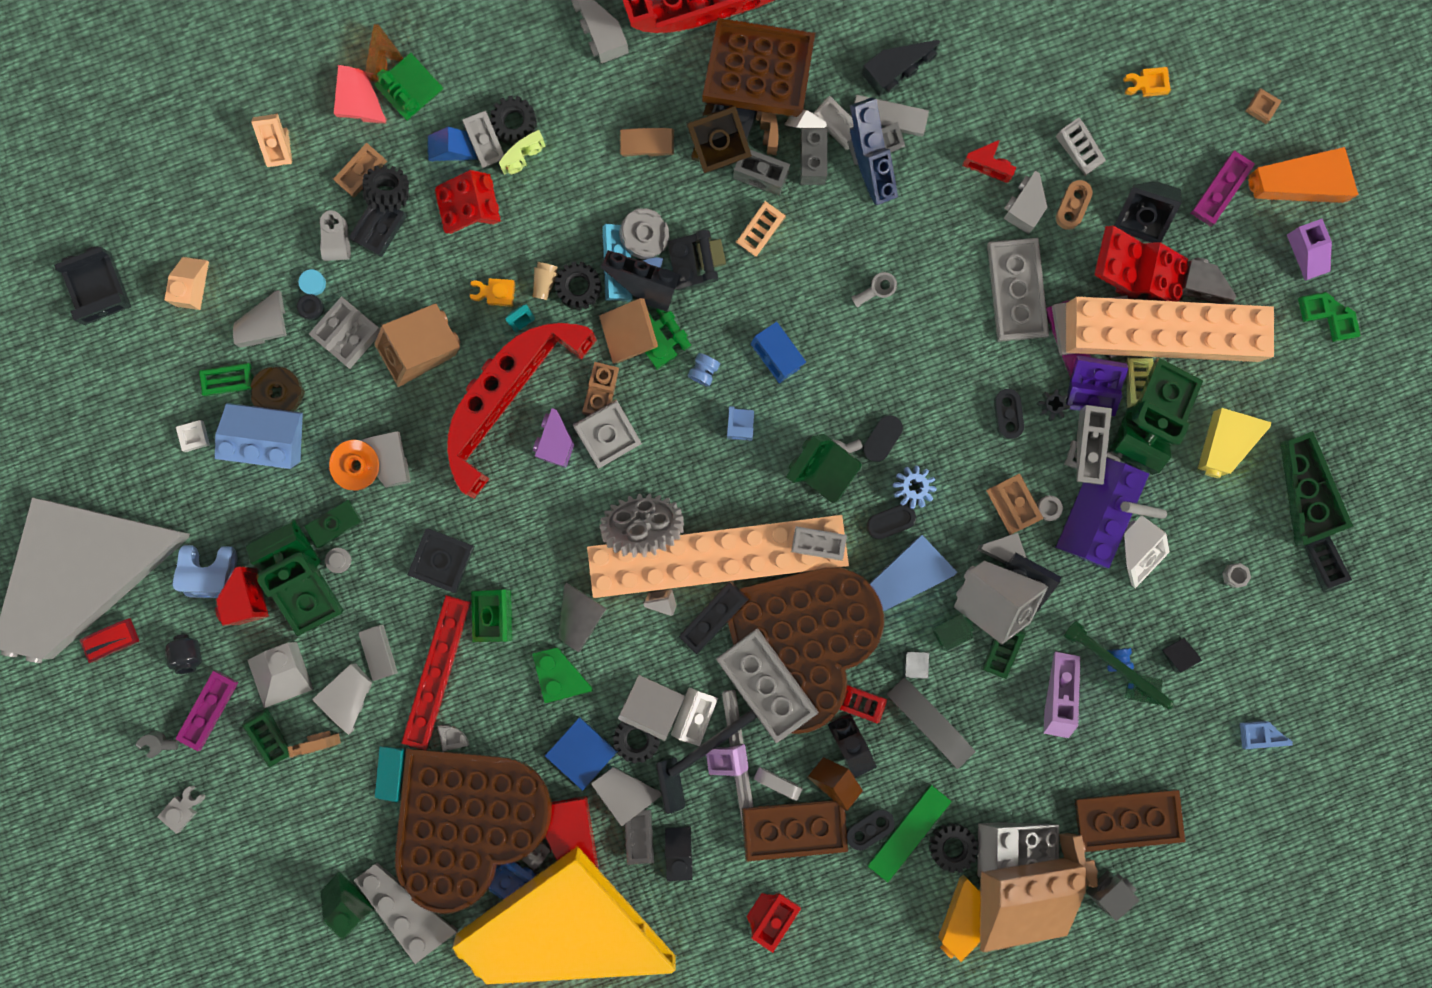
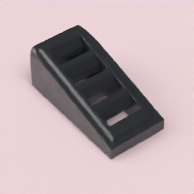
[1304,536,1352,593]

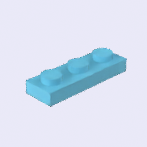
[602,224,633,301]

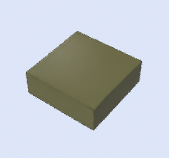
[696,239,726,270]

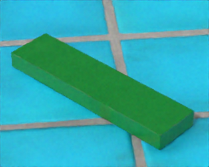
[867,784,952,883]

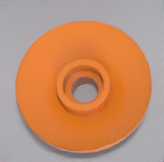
[329,440,379,490]

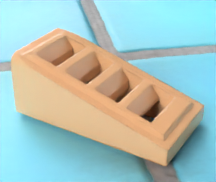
[736,201,786,257]

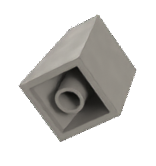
[954,561,1048,644]

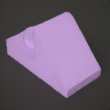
[706,744,748,776]

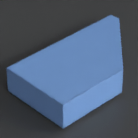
[1240,721,1293,749]

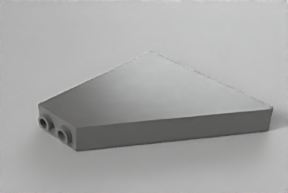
[0,498,190,663]

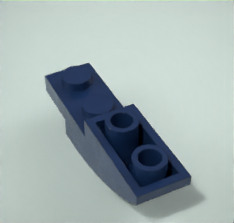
[849,97,898,205]

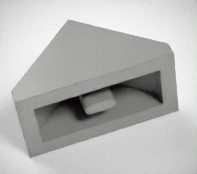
[977,533,1026,565]

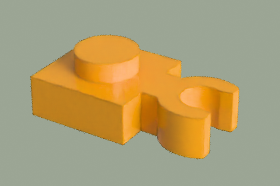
[1124,67,1171,97]
[470,278,515,307]

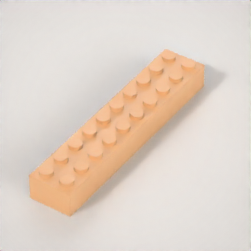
[587,515,849,598]

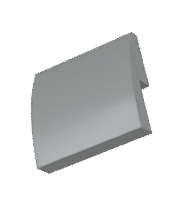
[309,296,380,369]

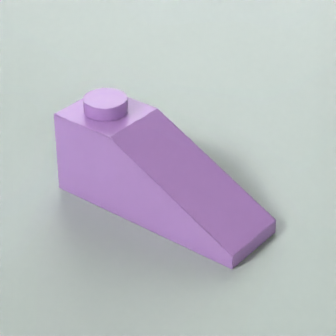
[1044,652,1080,738]

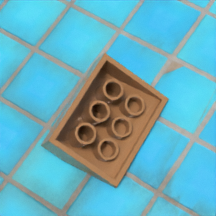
[980,858,1086,952]

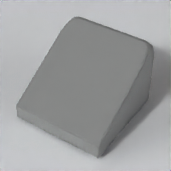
[643,589,676,616]

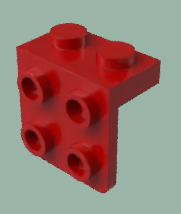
[435,170,501,234]

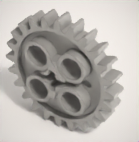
[600,493,684,558]

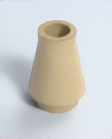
[532,262,558,300]

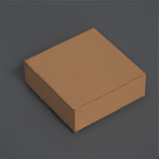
[1245,88,1281,124]

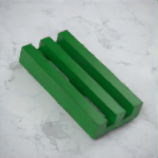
[199,363,253,396]

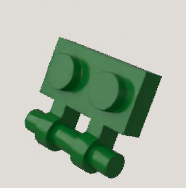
[645,309,692,370]

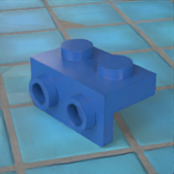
[488,862,537,900]

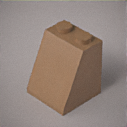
[374,304,460,387]

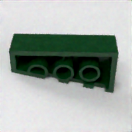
[1280,431,1354,546]

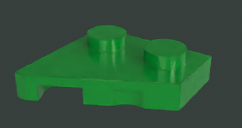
[532,647,593,703]

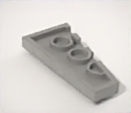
[354,863,458,964]

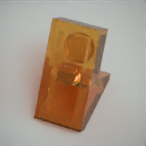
[365,24,403,82]

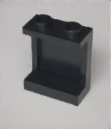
[54,246,131,325]

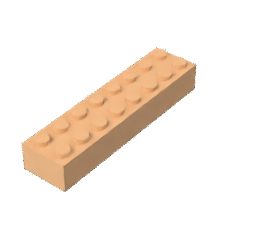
[1066,297,1274,362]

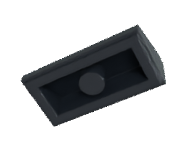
[656,757,686,814]

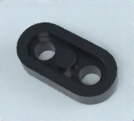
[994,389,1024,440]
[847,808,895,850]

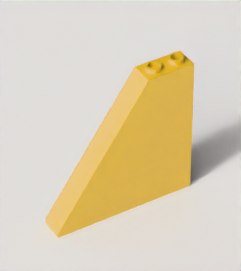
[453,847,676,984]

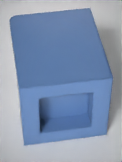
[727,406,754,441]

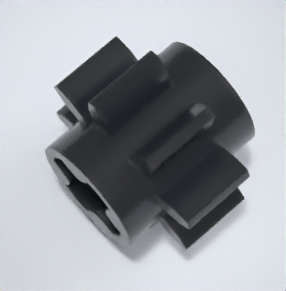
[1037,389,1070,422]

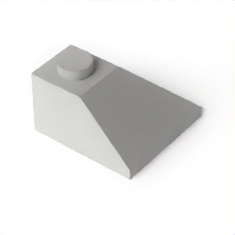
[247,642,314,708]

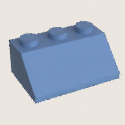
[215,403,303,469]

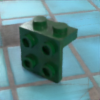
[786,434,862,503]

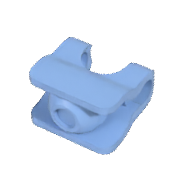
[173,545,237,598]

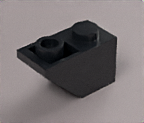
[827,714,877,778]

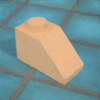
[164,257,209,310]

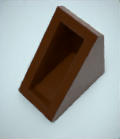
[807,757,863,811]

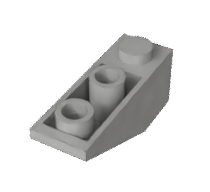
[571,0,629,64]

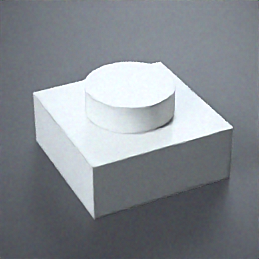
[176,420,210,452]

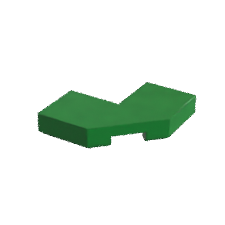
[1298,292,1361,342]

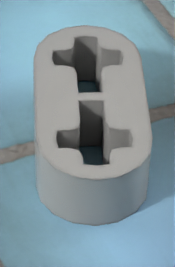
[753,767,803,800]

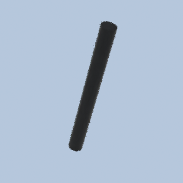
[667,709,758,778]

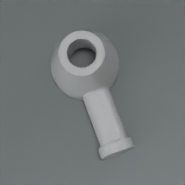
[852,272,897,308]

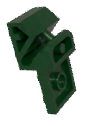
[1109,358,1203,475]
[246,519,344,636]

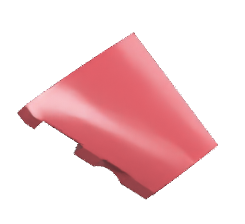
[334,65,386,123]

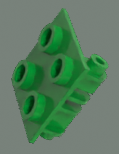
[374,53,444,121]

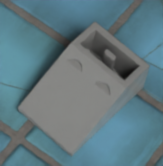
[977,822,1059,877]

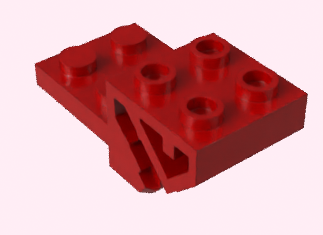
[1094,226,1188,302]

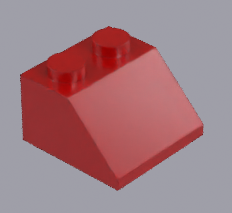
[215,567,269,626]

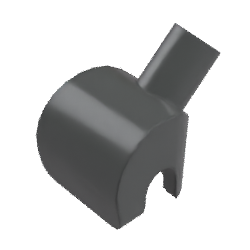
[135,731,179,758]

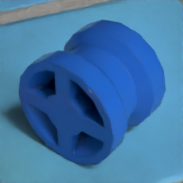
[1107,648,1134,672]

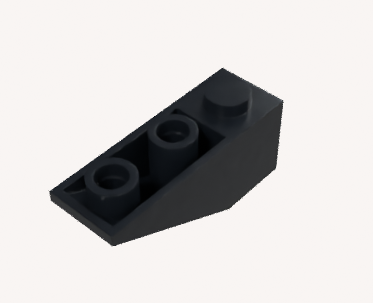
[861,40,940,97]
[601,250,680,312]

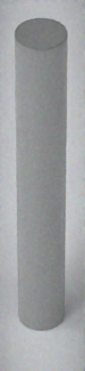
[1120,501,1167,519]

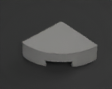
[438,725,469,751]

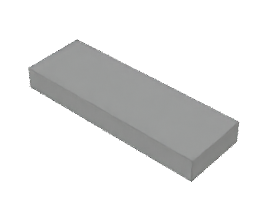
[855,95,929,137]

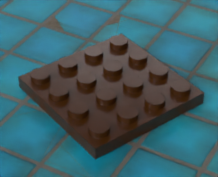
[702,18,815,117]

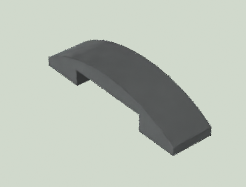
[886,677,976,769]

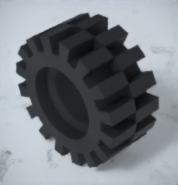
[490,96,537,146]
[362,165,409,212]
[555,262,602,310]
[613,721,660,763]
[929,823,978,873]

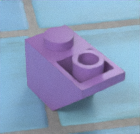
[1287,219,1332,281]
[533,408,574,468]

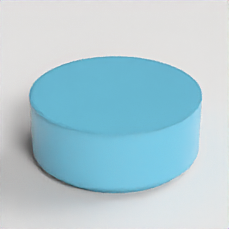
[299,269,326,296]

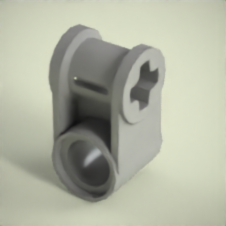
[320,210,351,261]

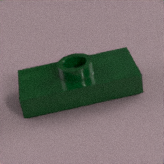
[304,500,363,548]

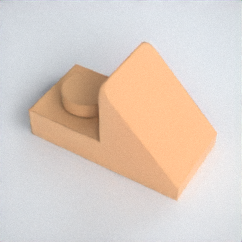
[251,114,292,167]

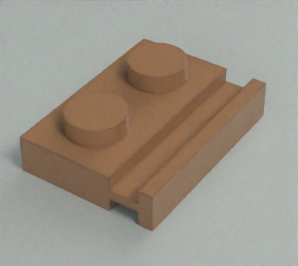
[986,473,1044,535]
[288,731,341,758]

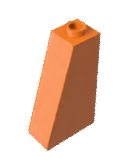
[1248,147,1358,203]

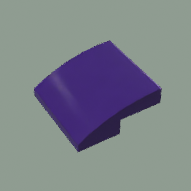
[1065,355,1128,417]

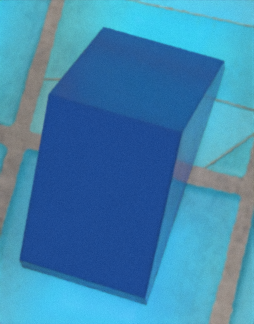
[428,127,478,161]

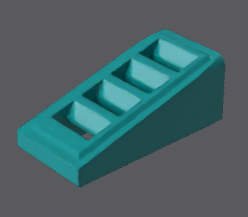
[505,304,535,333]

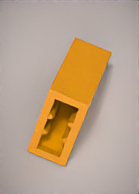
[938,874,981,962]

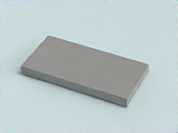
[987,238,1049,342]
[716,628,819,744]

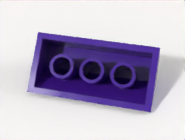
[1055,458,1149,568]

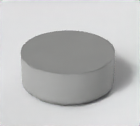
[1037,496,1063,521]

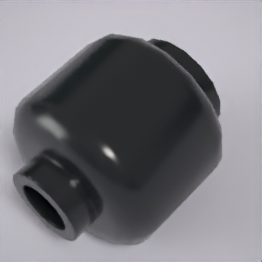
[165,634,202,674]

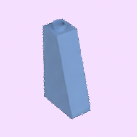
[869,535,958,611]

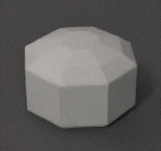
[1222,563,1251,588]

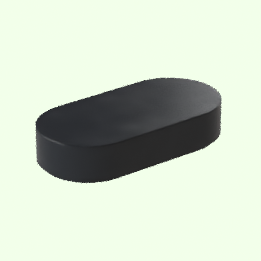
[863,415,903,462]
[866,505,916,539]

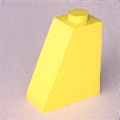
[1198,408,1271,478]

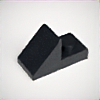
[665,826,693,881]

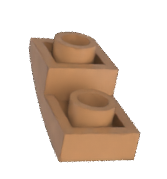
[756,111,778,155]
[620,128,674,157]
[582,362,619,415]
[1059,833,1098,888]

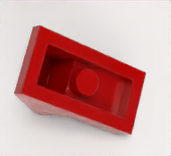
[962,140,1016,183]

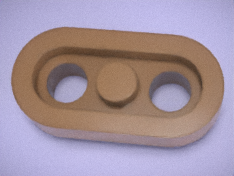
[1056,180,1092,230]

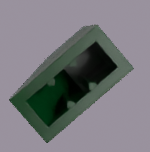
[320,871,375,940]

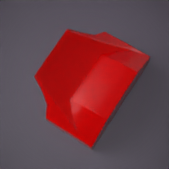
[746,893,801,953]

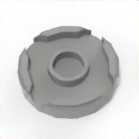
[619,208,669,259]

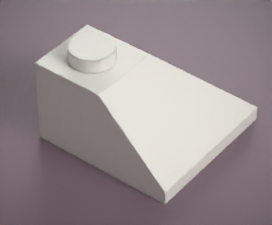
[1124,515,1170,588]

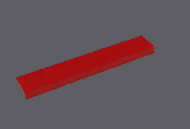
[401,595,471,750]

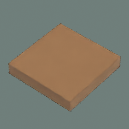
[599,298,658,363]

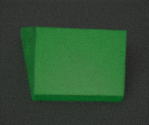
[471,590,512,642]

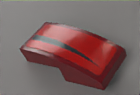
[80,618,140,663]

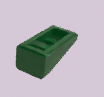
[982,628,1026,679]
[242,708,290,767]

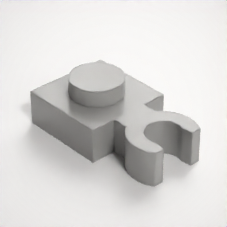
[158,785,206,834]

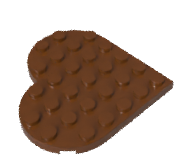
[728,567,885,734]
[395,749,551,913]

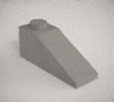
[1077,405,1112,485]

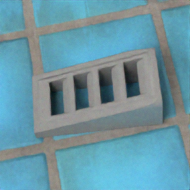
[1056,118,1106,176]

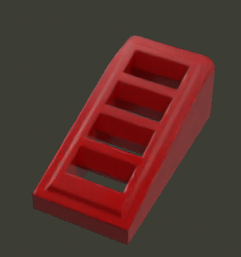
[839,685,888,723]

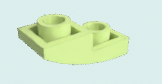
[499,130,546,175]

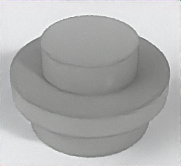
[325,548,351,573]

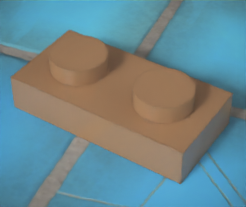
[333,143,387,198]

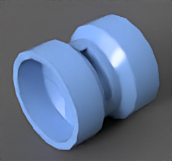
[687,353,720,387]

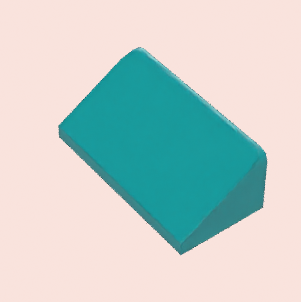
[375,746,406,802]

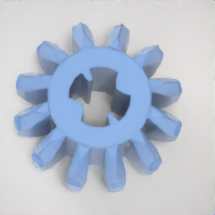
[892,466,936,509]

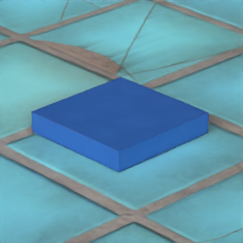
[545,717,618,791]

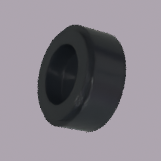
[297,294,324,321]

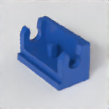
[750,322,806,384]

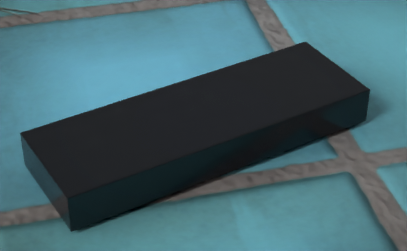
[678,581,749,654]

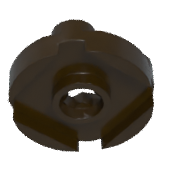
[251,367,305,412]

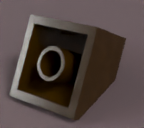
[686,105,752,173]

